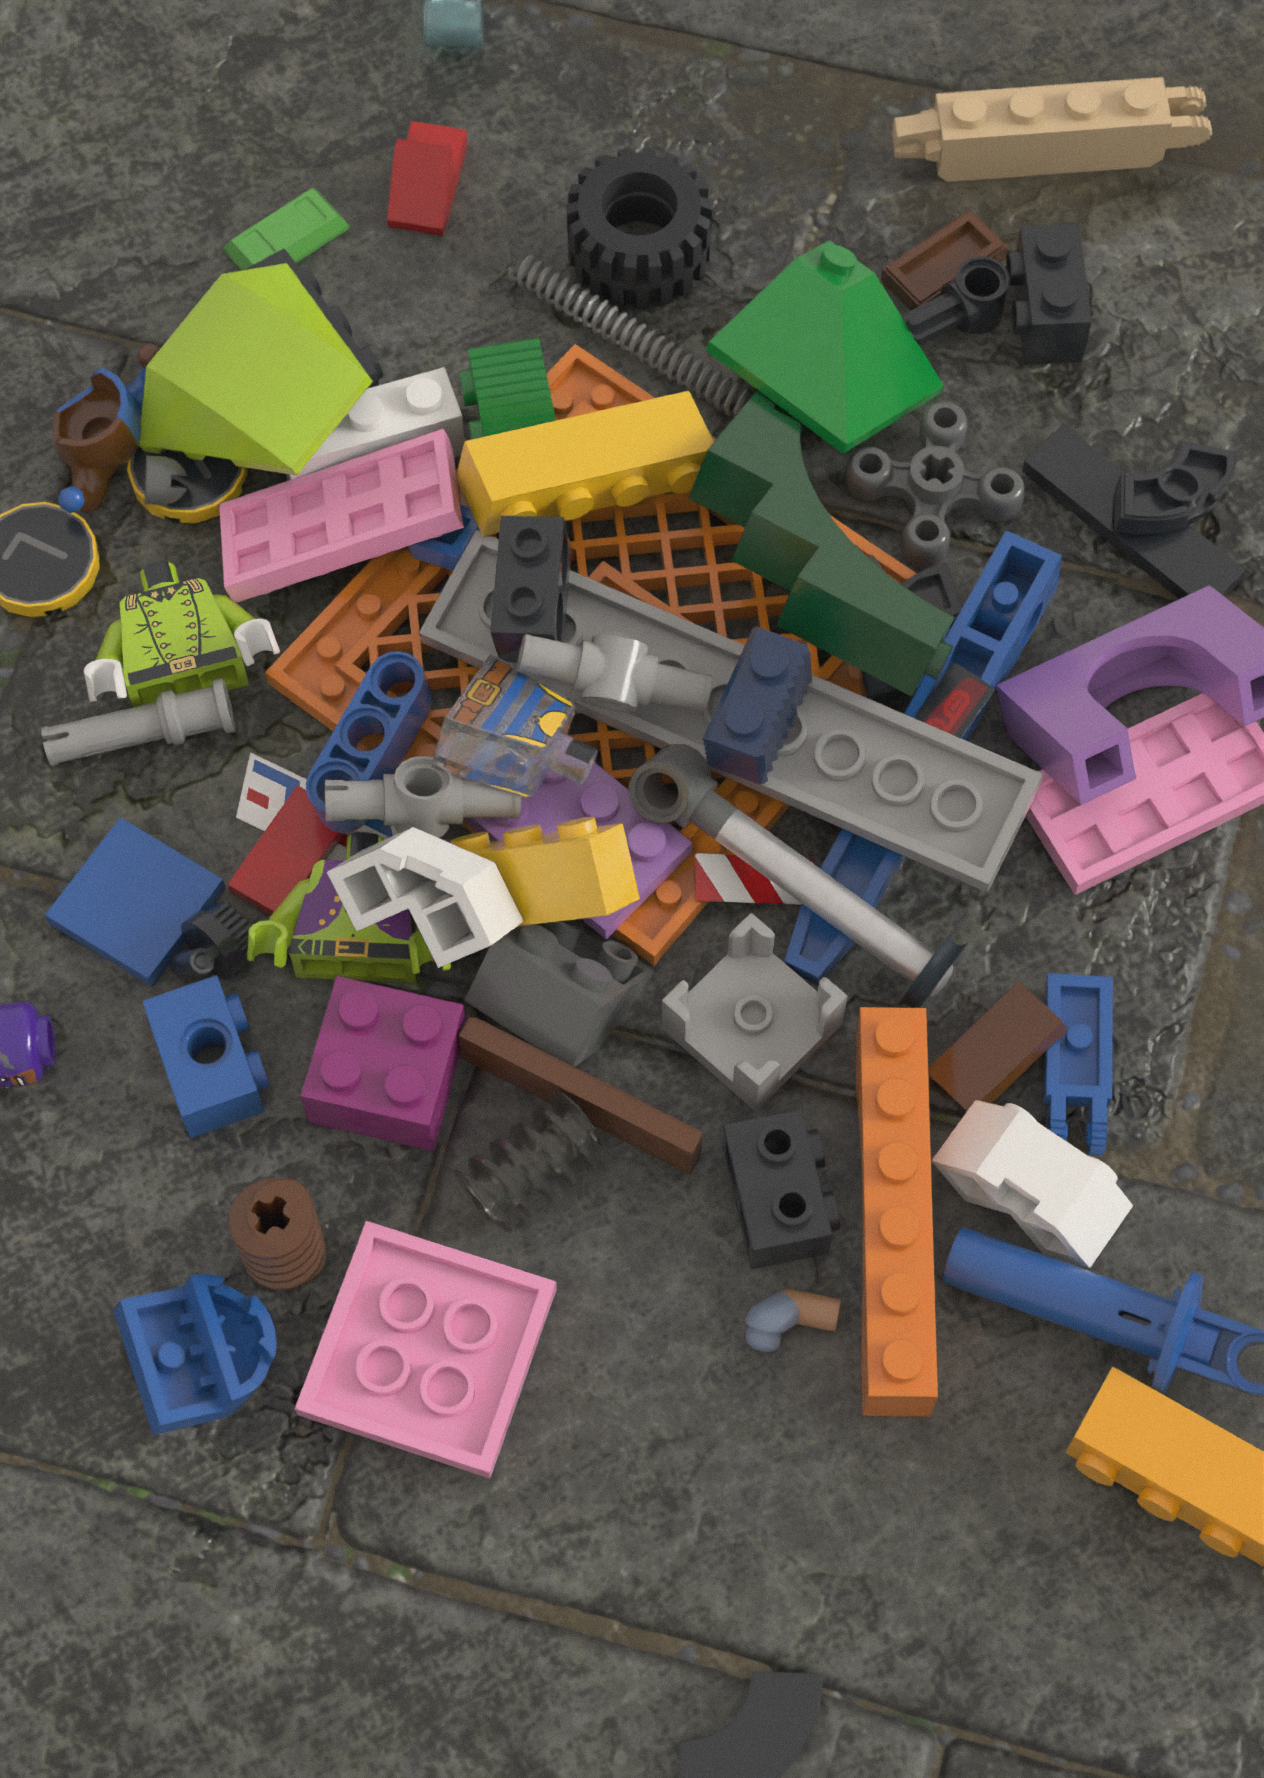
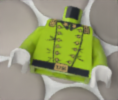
[83,561,280,707]

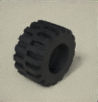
[566,147,712,309]

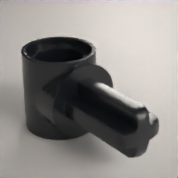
[902,256,1009,345]

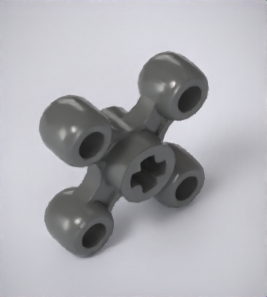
[845,401,1025,569]

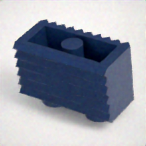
[702,627,812,785]

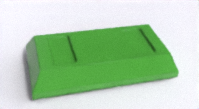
[223,188,350,271]

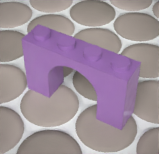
[996,585,1264,805]

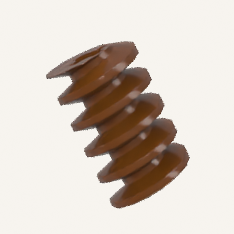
[229,1178,327,1291]

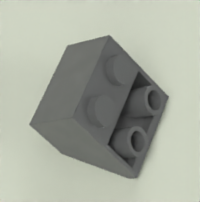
[464,919,654,1067]

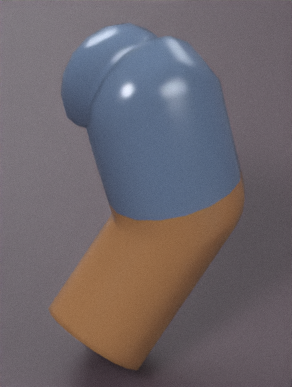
[745,1289,841,1352]

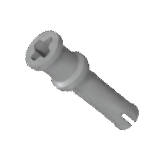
[41,677,236,766]

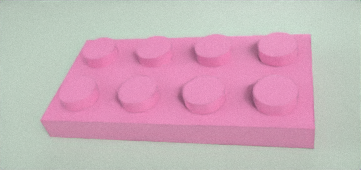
[219,428,463,603]
[1026,693,1264,895]

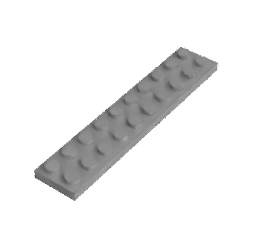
[419,530,1043,893]

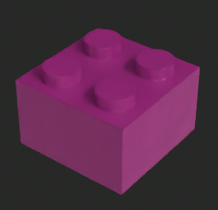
[300,976,466,1151]

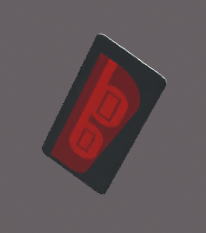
[914,664,994,738]

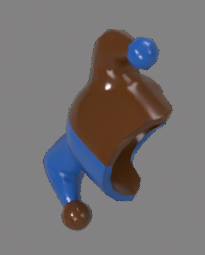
[52,343,160,513]

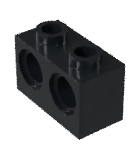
[490,516,572,663]

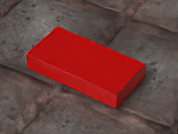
[227,785,345,916]

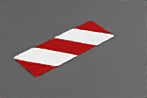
[695,853,813,905]

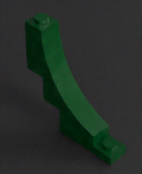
[689,390,954,696]

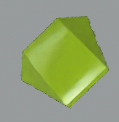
[139,263,373,475]

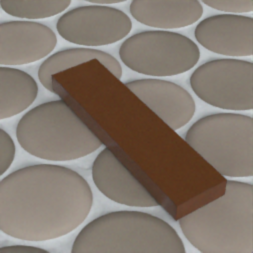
[459,1017,703,1175]

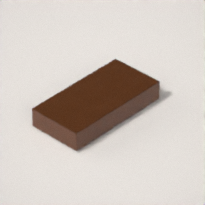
[881,209,1007,311]
[928,981,1068,1112]

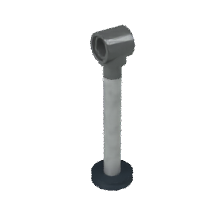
[629,744,969,1008]

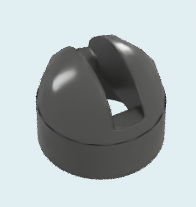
[145,456,187,505]

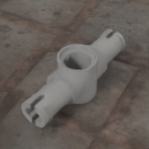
[516,634,713,712]
[325,756,521,838]

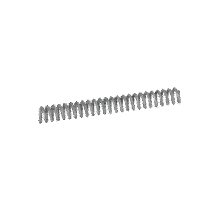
[508,254,751,417]

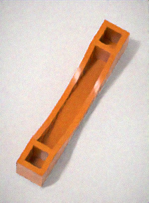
[855,1007,938,1417]

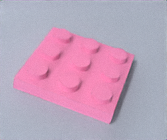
[295,1221,557,1479]

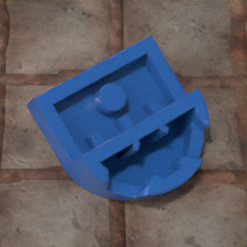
[113,1274,277,1435]

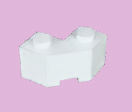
[327,827,523,968]
[931,1100,1133,1268]

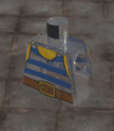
[431,654,598,798]

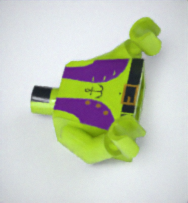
[247,832,451,984]

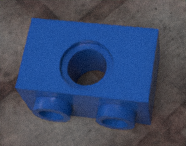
[142,975,270,1138]

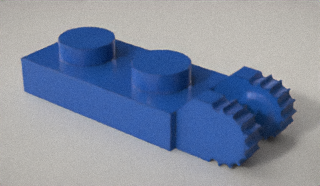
[1043,973,1113,1156]

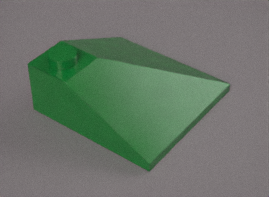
[706,240,944,454]

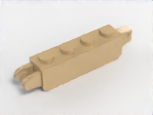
[892,77,1212,182]

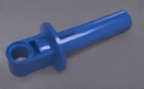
[943,1226,1264,1397]

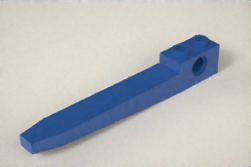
[784,530,1062,985]

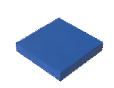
[45,817,226,987]

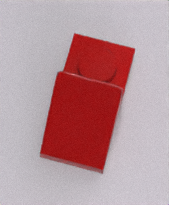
[387,121,468,236]

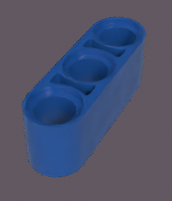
[306,651,433,833]

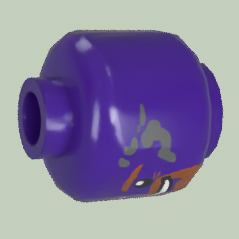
[0,1001,56,1089]

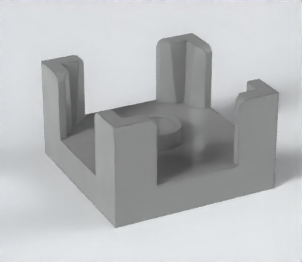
[661,913,848,1112]

